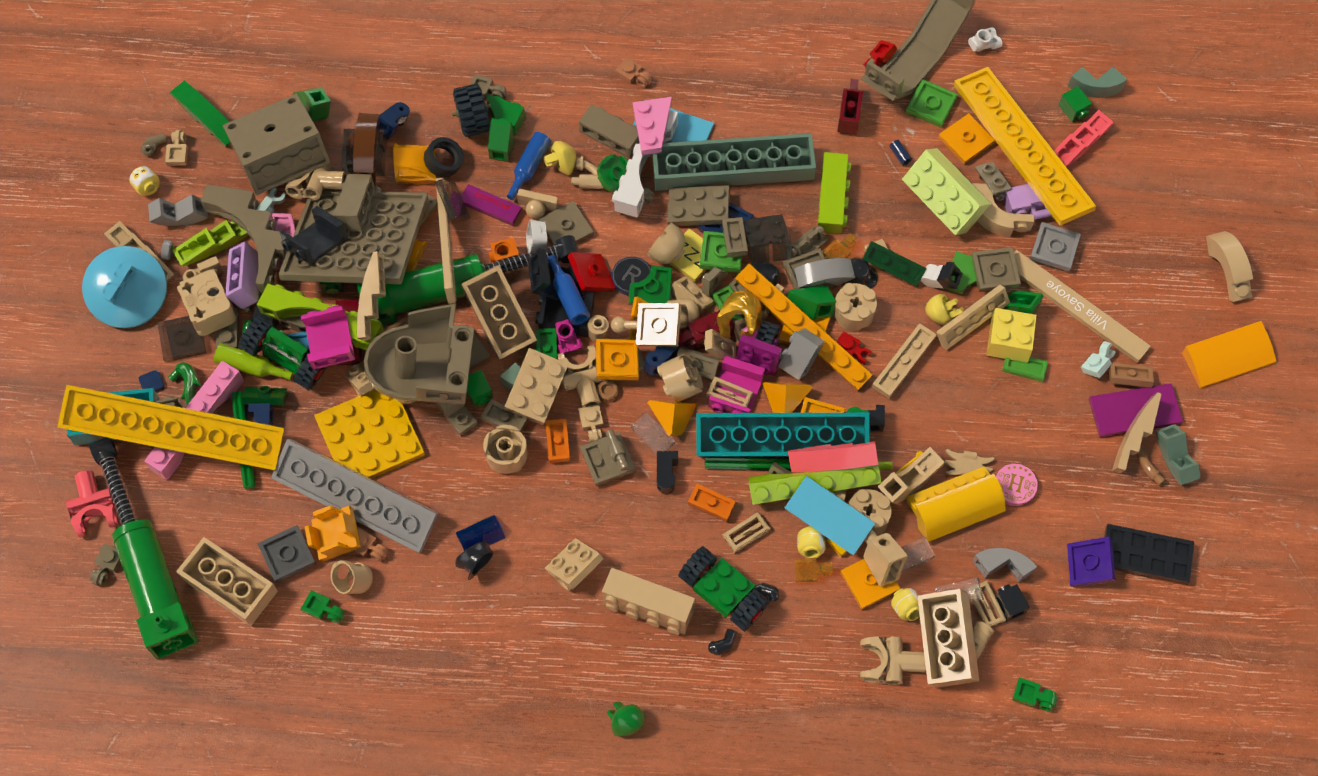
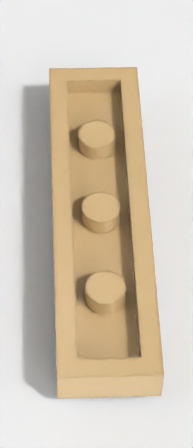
[936,285,1010,350]
[872,323,937,399]

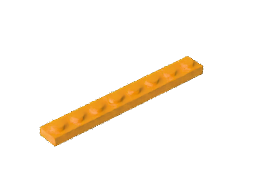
[735,264,872,391]

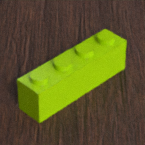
[817,152,851,234]

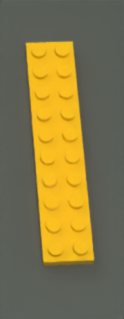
[954,67,1096,226]
[57,385,284,470]

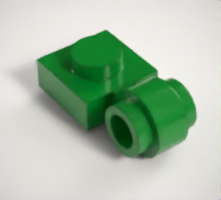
[1012,677,1058,712]

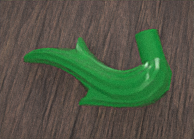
[168,362,201,405]

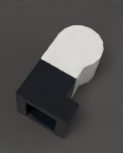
[921,262,963,289]

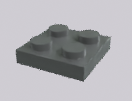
[257,525,316,583]

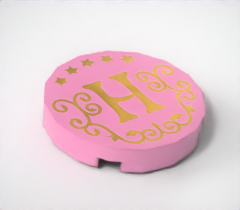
[996,464,1038,506]

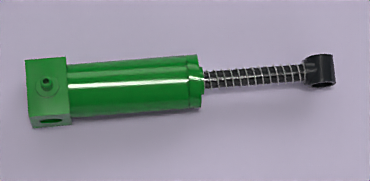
[356,235,580,327]
[89,437,199,660]

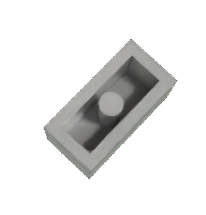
[778,328,825,380]

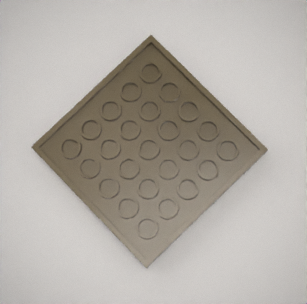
[279,190,429,284]

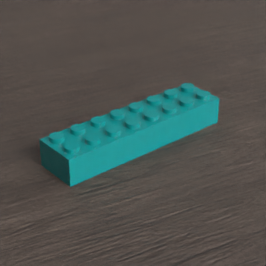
[696,412,869,456]

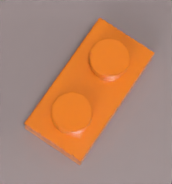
[545,419,570,463]
[688,484,736,522]

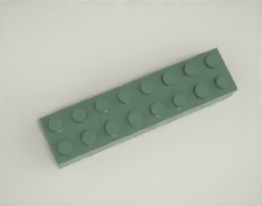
[652,133,816,191]

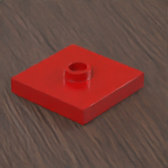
[567,252,616,292]

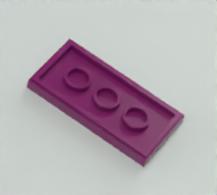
[1089,383,1183,438]

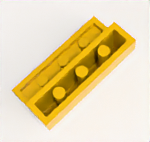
[907,466,1006,542]

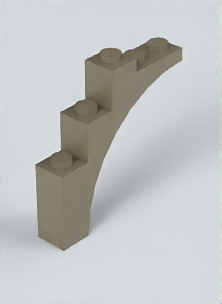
[201,184,289,294]

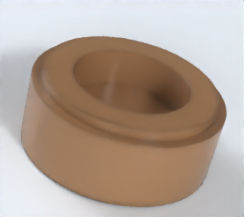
[597,380,618,402]

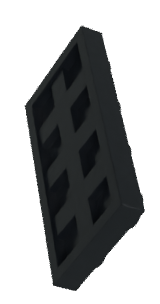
[1104,524,1194,585]

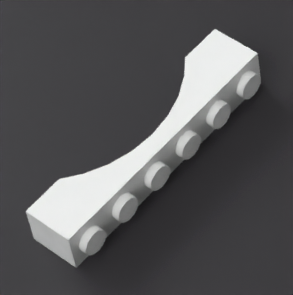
[612,110,678,218]

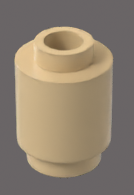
[588,315,609,342]

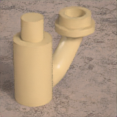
[571,156,604,189]

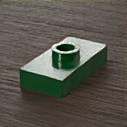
[241,386,288,405]

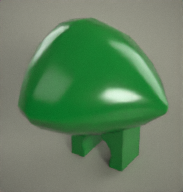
[607,702,646,737]

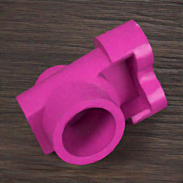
[555,319,583,354]

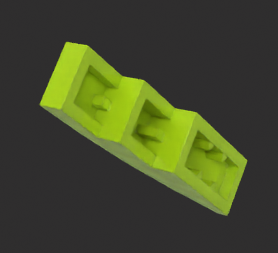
[172,220,249,267]

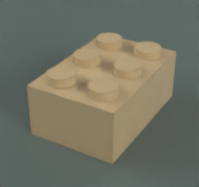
[504,348,568,425]

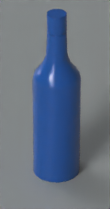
[507,132,552,200]
[547,255,590,325]

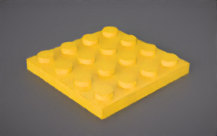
[314,389,425,479]

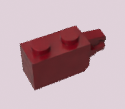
[837,79,863,135]
[678,310,734,350]

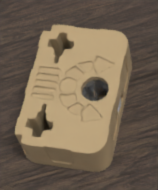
[177,270,236,336]

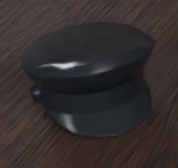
[455,541,494,580]

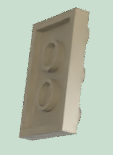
[667,185,730,226]

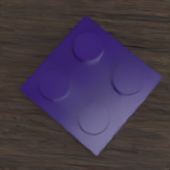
[1067,537,1116,588]

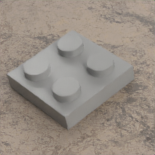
[1030,222,1081,272]

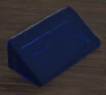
[456,515,505,551]

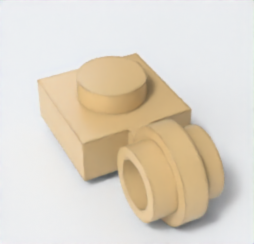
[165,130,189,166]
[183,256,223,280]
[579,405,604,443]

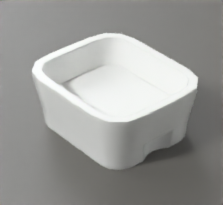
[526,219,547,253]

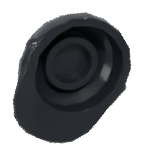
[843,257,878,289]

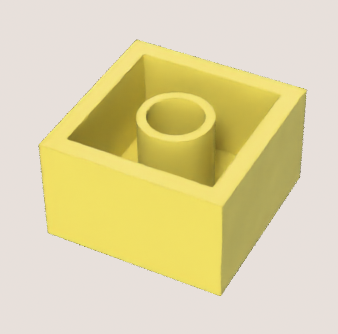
[986,308,1037,363]

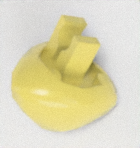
[544,141,577,175]
[925,294,964,326]

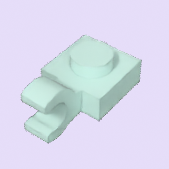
[256,188,285,213]
[1081,341,1116,378]

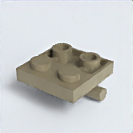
[580,429,635,486]

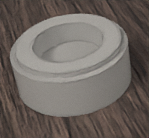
[161,240,174,261]

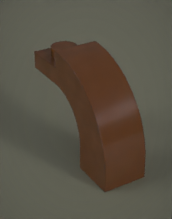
[353,113,380,187]

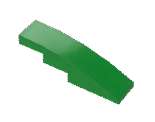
[170,80,230,147]

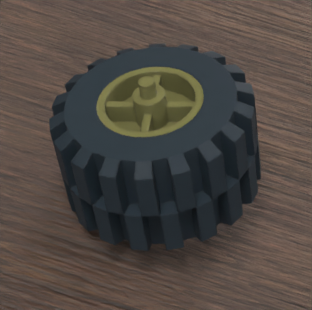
[452,83,491,137]

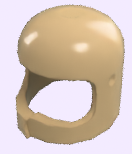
[667,298,699,329]
[331,560,373,594]

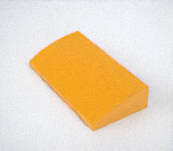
[1182,321,1277,389]

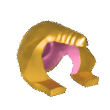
[717,290,762,339]

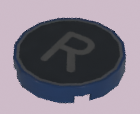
[612,257,651,296]

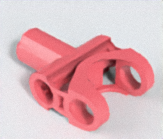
[66,470,118,538]

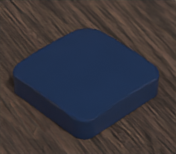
[139,370,164,392]

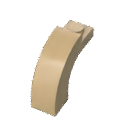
[972,183,1034,237]
[1206,231,1253,302]
[878,447,945,504]

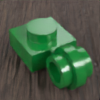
[300,590,345,624]

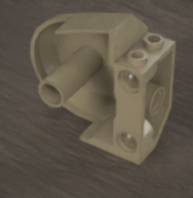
[364,304,474,404]

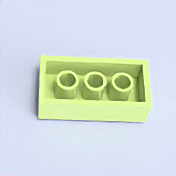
[902,148,991,235]

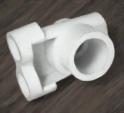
[968,27,1002,52]

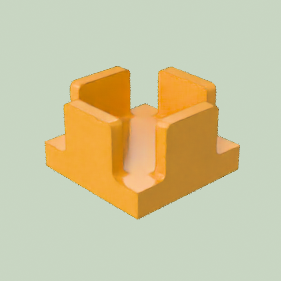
[305,505,361,562]

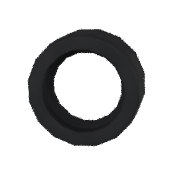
[424,137,464,178]

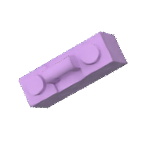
[1003,184,1052,220]
[225,242,260,309]

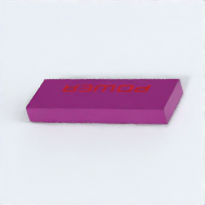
[459,184,522,226]

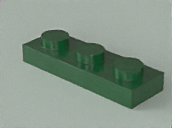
[862,241,926,286]

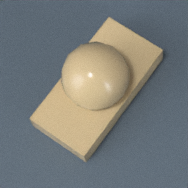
[517,189,559,219]

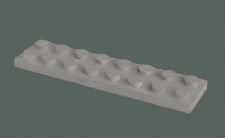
[271,439,439,553]

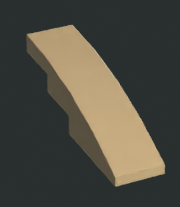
[104,221,175,282]
[357,252,386,341]
[1112,392,1161,473]

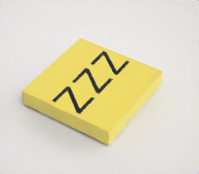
[669,229,707,282]

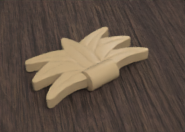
[944,449,995,476]

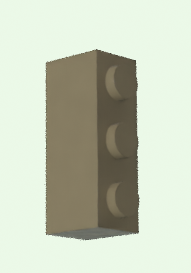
[579,104,639,159]
[332,174,375,231]

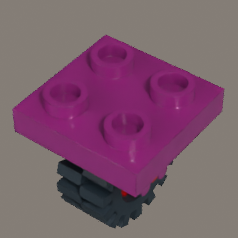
[736,320,782,377]

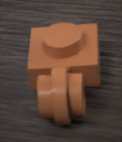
[615,57,652,88]
[353,527,388,562]

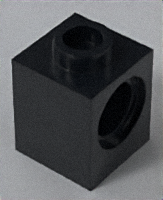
[995,584,1030,622]

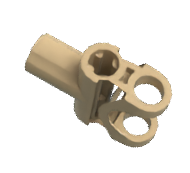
[285,163,348,200]
[558,345,606,408]
[860,636,926,685]

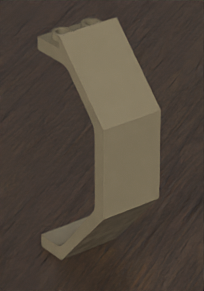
[860,0,976,101]

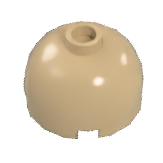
[647,222,685,264]

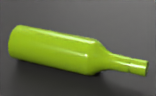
[214,343,293,380]

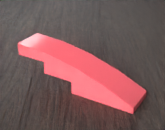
[1054,110,1114,168]
[788,442,879,472]

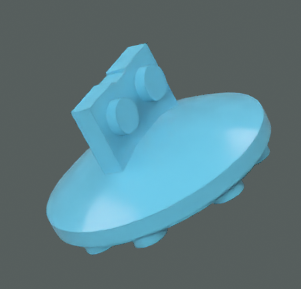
[82,246,167,328]

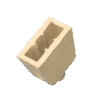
[864,530,907,587]

